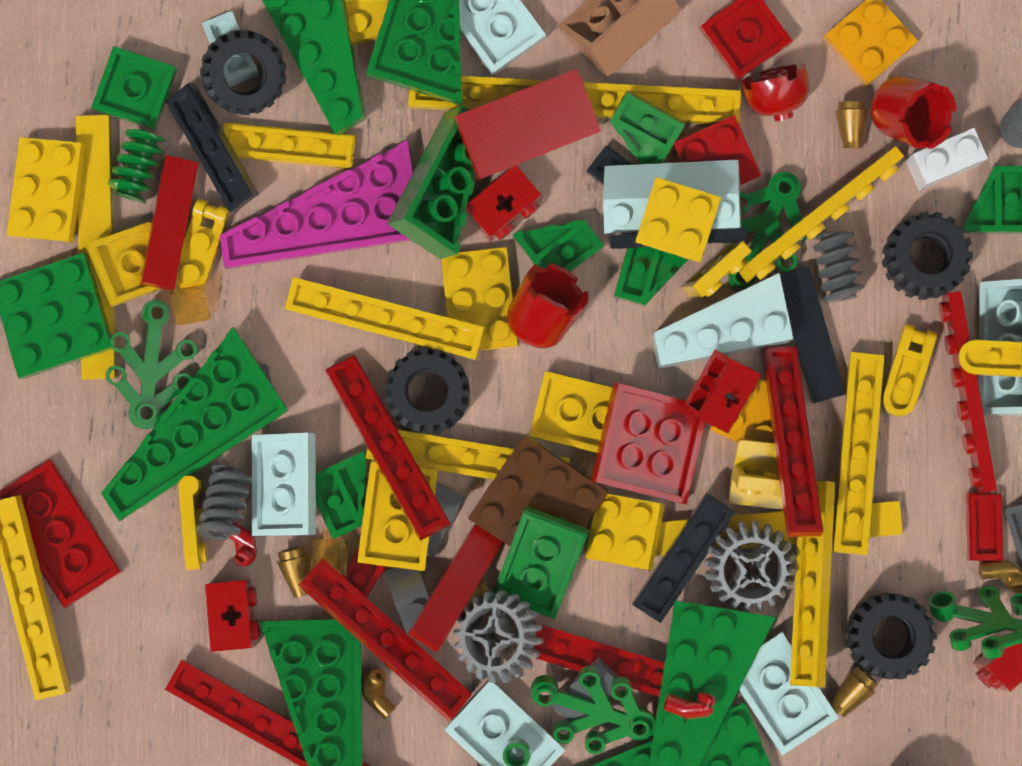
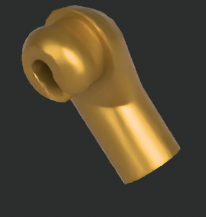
[979,560,1022,594]
[363,668,396,720]

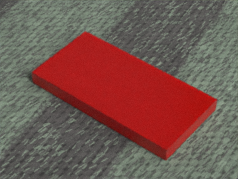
[454,68,601,180]
[0,459,123,608]

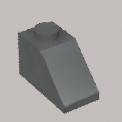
[384,567,430,635]

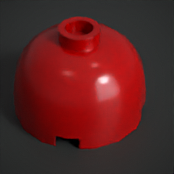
[741,64,810,121]

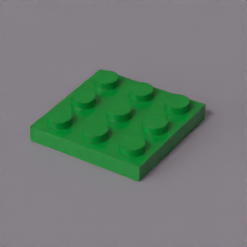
[0,253,112,379]

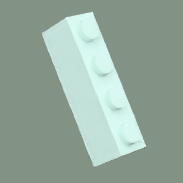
[603,160,741,234]
[978,279,1022,416]

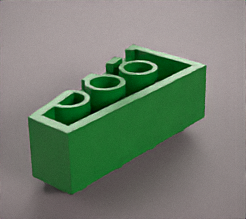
[387,106,475,259]

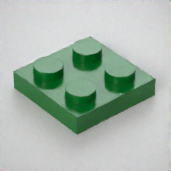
[91,46,177,131]

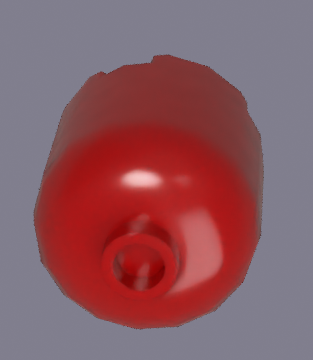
[871,76,957,149]
[507,263,589,349]

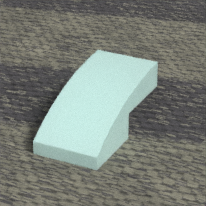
[202,11,259,87]

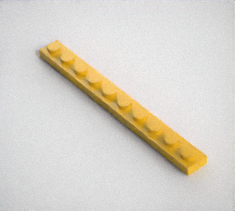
[408,76,741,124]

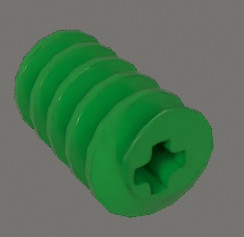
[107,129,167,204]

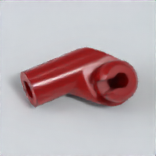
[229,523,257,566]
[663,692,716,719]

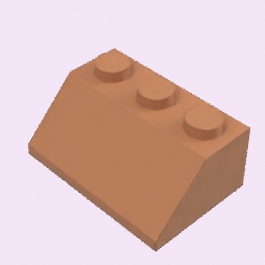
[558,0,681,77]

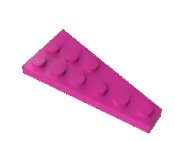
[220,140,413,269]

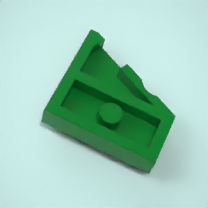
[610,90,685,164]
[962,166,1022,234]
[512,220,604,272]
[613,232,688,306]
[316,451,367,540]

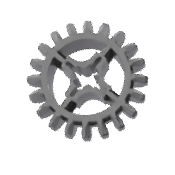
[705,521,797,612]
[453,591,544,683]

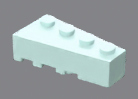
[652,273,793,369]

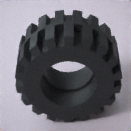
[200,30,287,115]
[882,212,973,300]
[385,348,470,435]
[845,593,937,680]

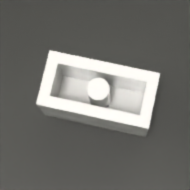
[906,128,988,191]

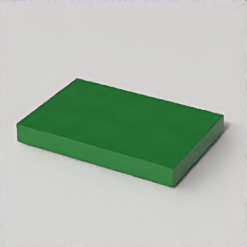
[493,506,589,619]

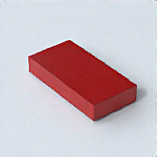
[966,493,1003,561]

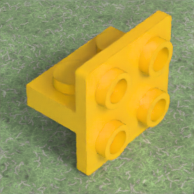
[728,438,783,510]

